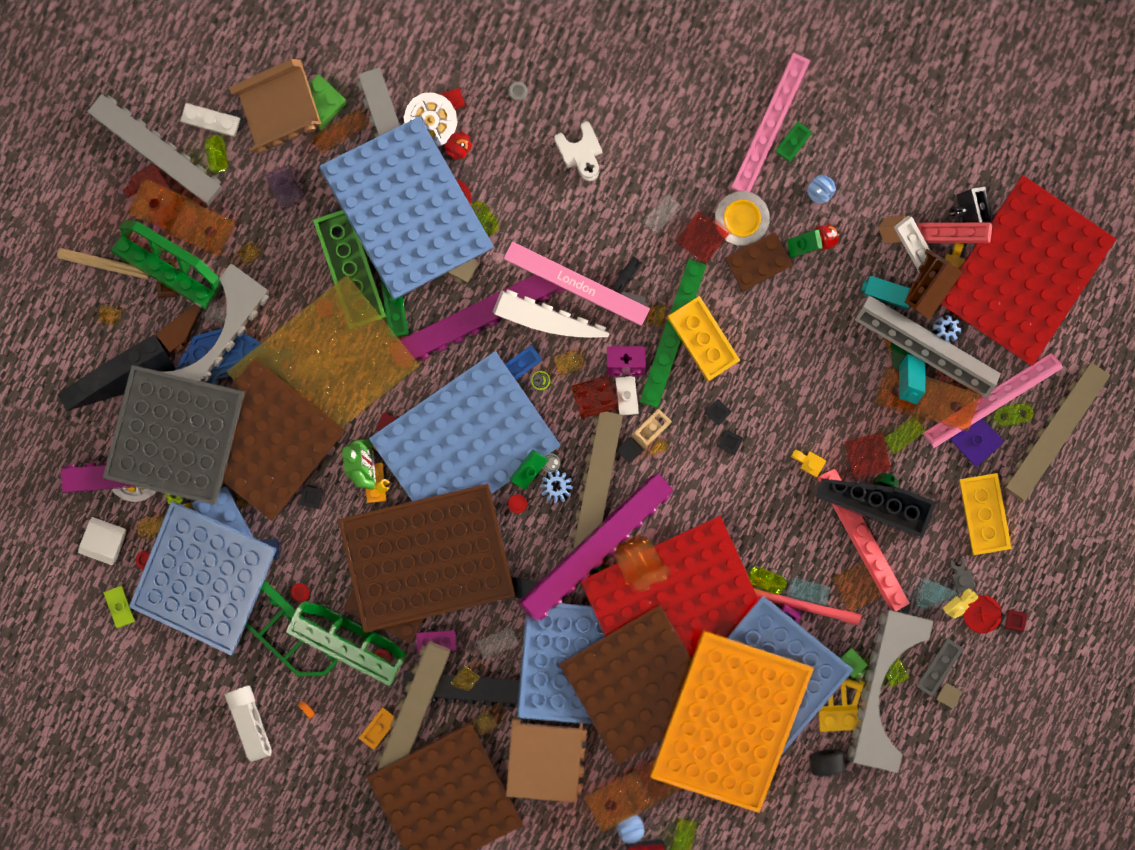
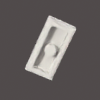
[615,376,639,416]

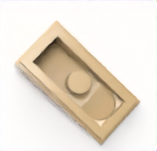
[631,408,672,450]

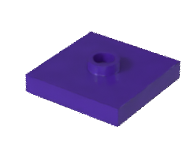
[950,418,1004,468]

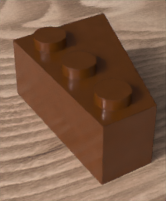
[905,249,962,319]

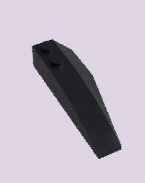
[57,334,176,411]
[815,478,936,538]

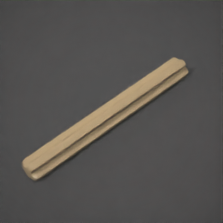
[57,248,150,279]

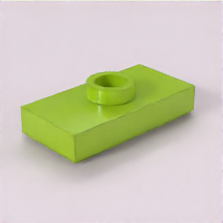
[103,586,135,629]

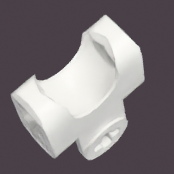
[554,121,603,181]

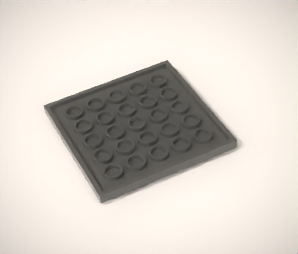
[103,365,245,505]

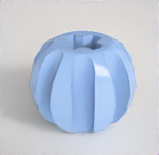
[808,175,836,204]
[933,315,961,342]
[617,814,644,843]

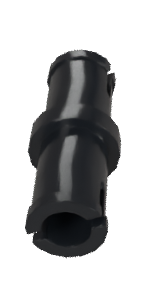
[611,256,642,294]

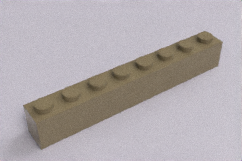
[1003,362,1110,502]
[568,411,623,554]
[370,641,451,787]

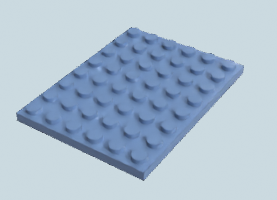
[319,116,494,300]
[369,351,561,501]

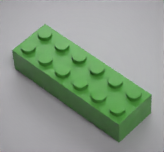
[313,210,386,330]

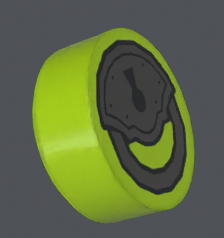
[531,371,550,391]

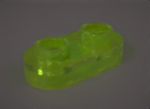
[205,135,228,174]
[470,201,499,236]
[994,403,1034,426]
[748,567,787,594]

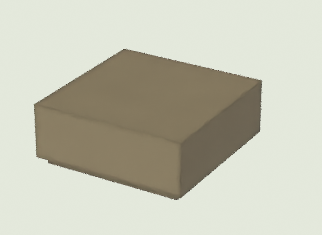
[936,683,963,709]

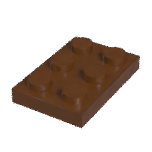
[725,232,793,292]

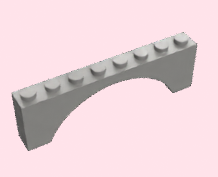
[163,263,269,382]
[848,609,933,773]

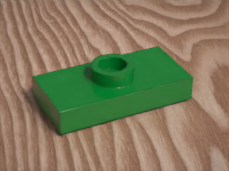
[775,121,813,163]
[787,230,823,258]
[510,449,548,490]

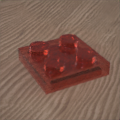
[676,211,729,264]
[571,376,618,419]
[844,433,891,479]

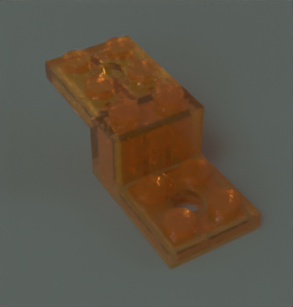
[128,178,235,256]
[873,367,980,432]
[610,533,671,591]
[584,759,684,832]

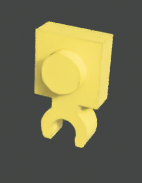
[943,588,978,619]

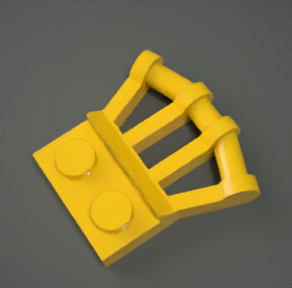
[818,678,864,732]

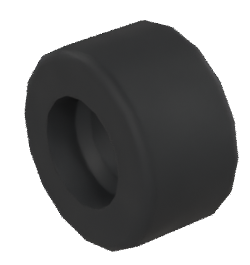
[809,749,846,777]

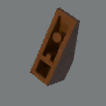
[156,304,203,354]

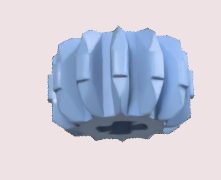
[540,470,573,503]

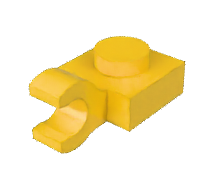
[945,243,965,269]
[791,450,826,478]

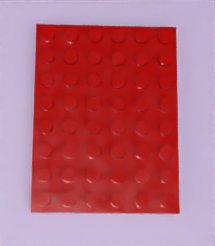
[940,175,1116,366]
[580,516,759,657]

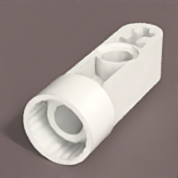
[224,685,271,762]

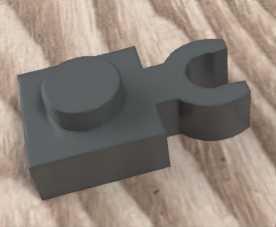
[950,557,976,593]

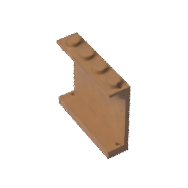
[229,59,321,154]
[506,717,586,802]

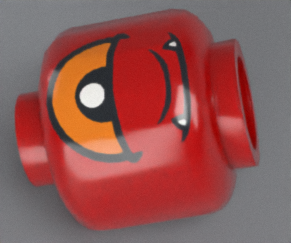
[444,131,472,161]
[812,224,839,251]

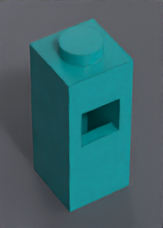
[861,276,910,310]
[899,354,926,404]

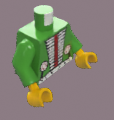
[342,439,389,494]

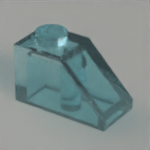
[913,578,959,609]

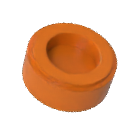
[297,701,315,720]

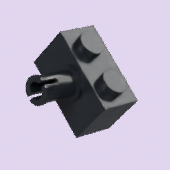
[949,187,993,223]

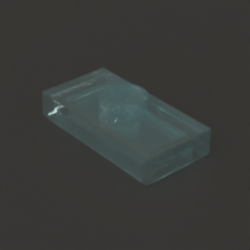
[788,578,831,606]

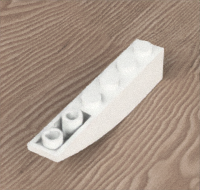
[493,289,609,337]

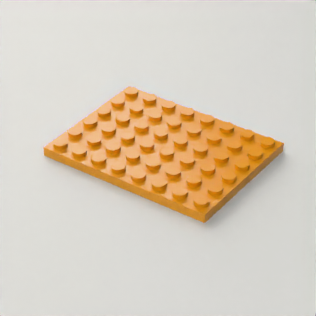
[650,631,813,813]

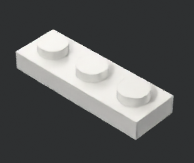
[180,103,240,137]
[894,216,930,272]

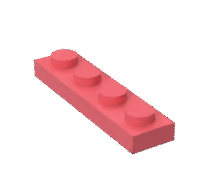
[918,223,993,243]

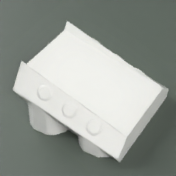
[78,517,126,565]

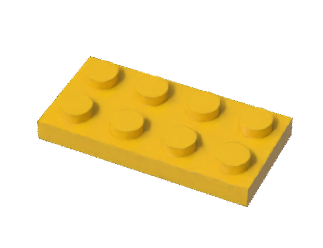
[667,296,740,381]
[959,473,1012,556]

